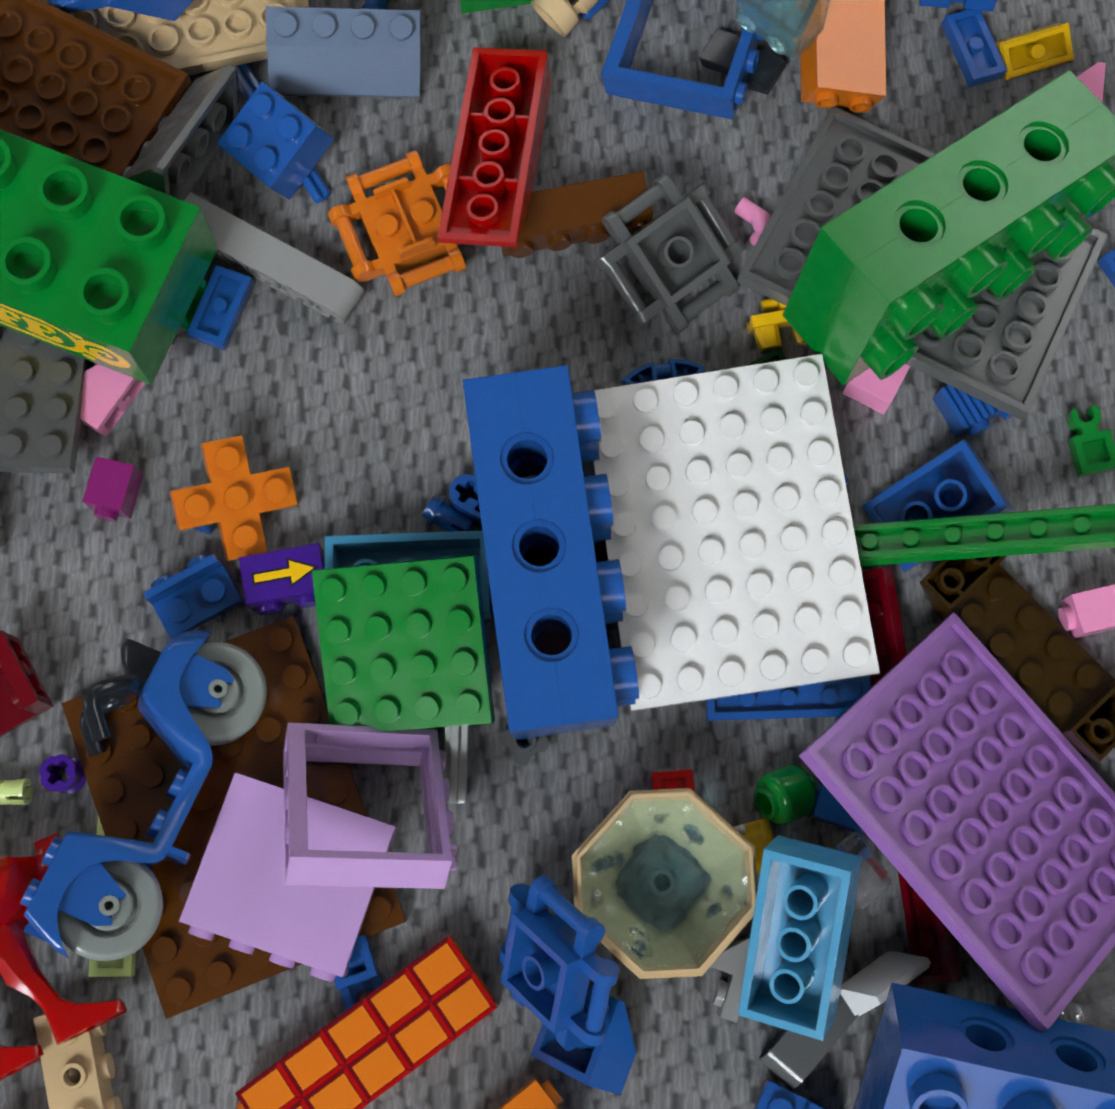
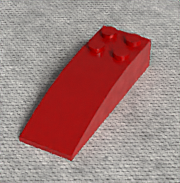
[437,47,551,247]

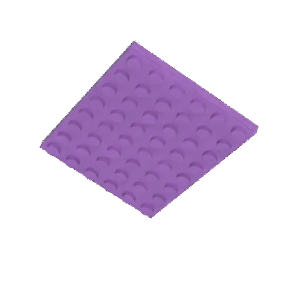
[799,612,1115,1032]

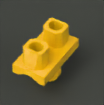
[746,298,807,352]

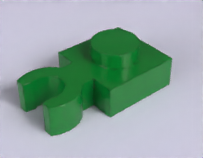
[1066,405,1115,478]

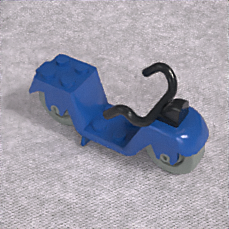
[20,630,267,961]

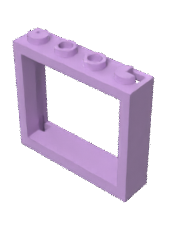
[283,722,457,889]

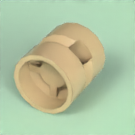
[531,0,599,38]

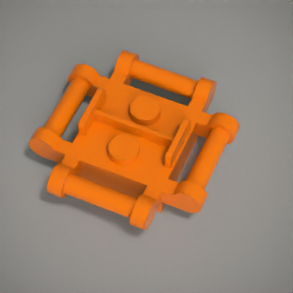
[328,150,466,297]

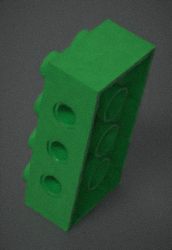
[783,70,1115,386]

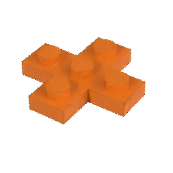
[169,435,298,561]

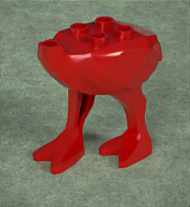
[0,833,127,1081]

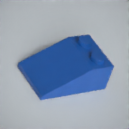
[862,440,1015,572]

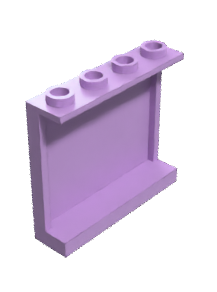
[179,773,398,982]

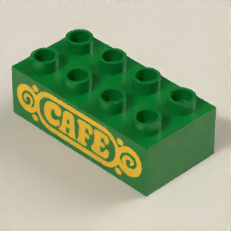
[0,129,218,385]

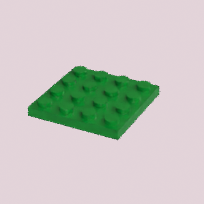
[312,555,495,731]

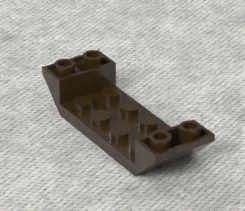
[920,556,1115,762]

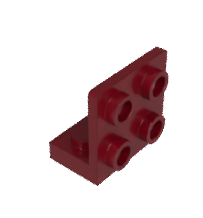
[0,630,54,737]

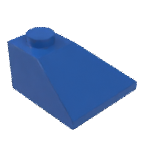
[531,986,636,1095]

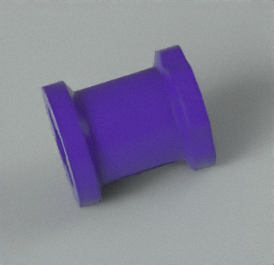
[39,754,87,794]

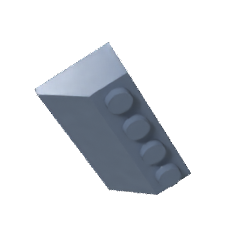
[266,6,420,97]

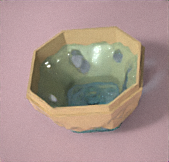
[572,788,758,979]

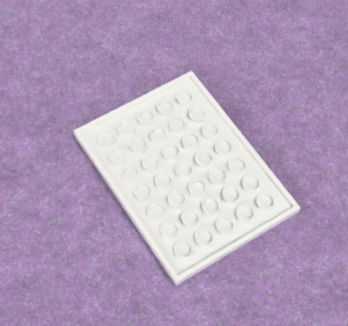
[593,354,880,711]

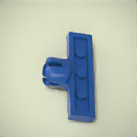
[706,676,871,721]

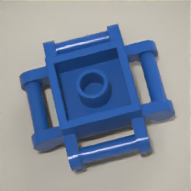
[499,875,620,1051]

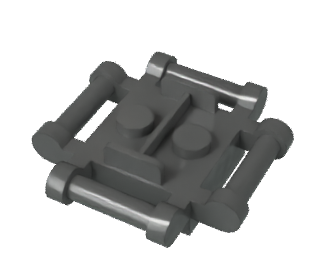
[594,174,746,334]

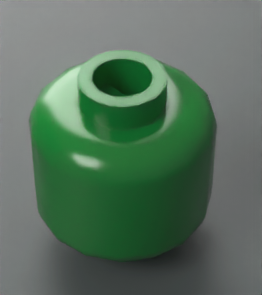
[753,764,817,825]

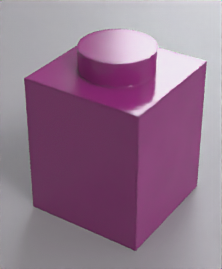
[82,456,144,522]

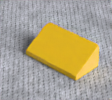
[995,22,1074,80]

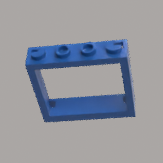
[601,0,778,120]

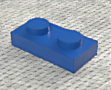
[941,9,1007,87]
[187,265,254,350]

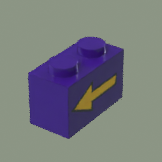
[239,543,325,615]

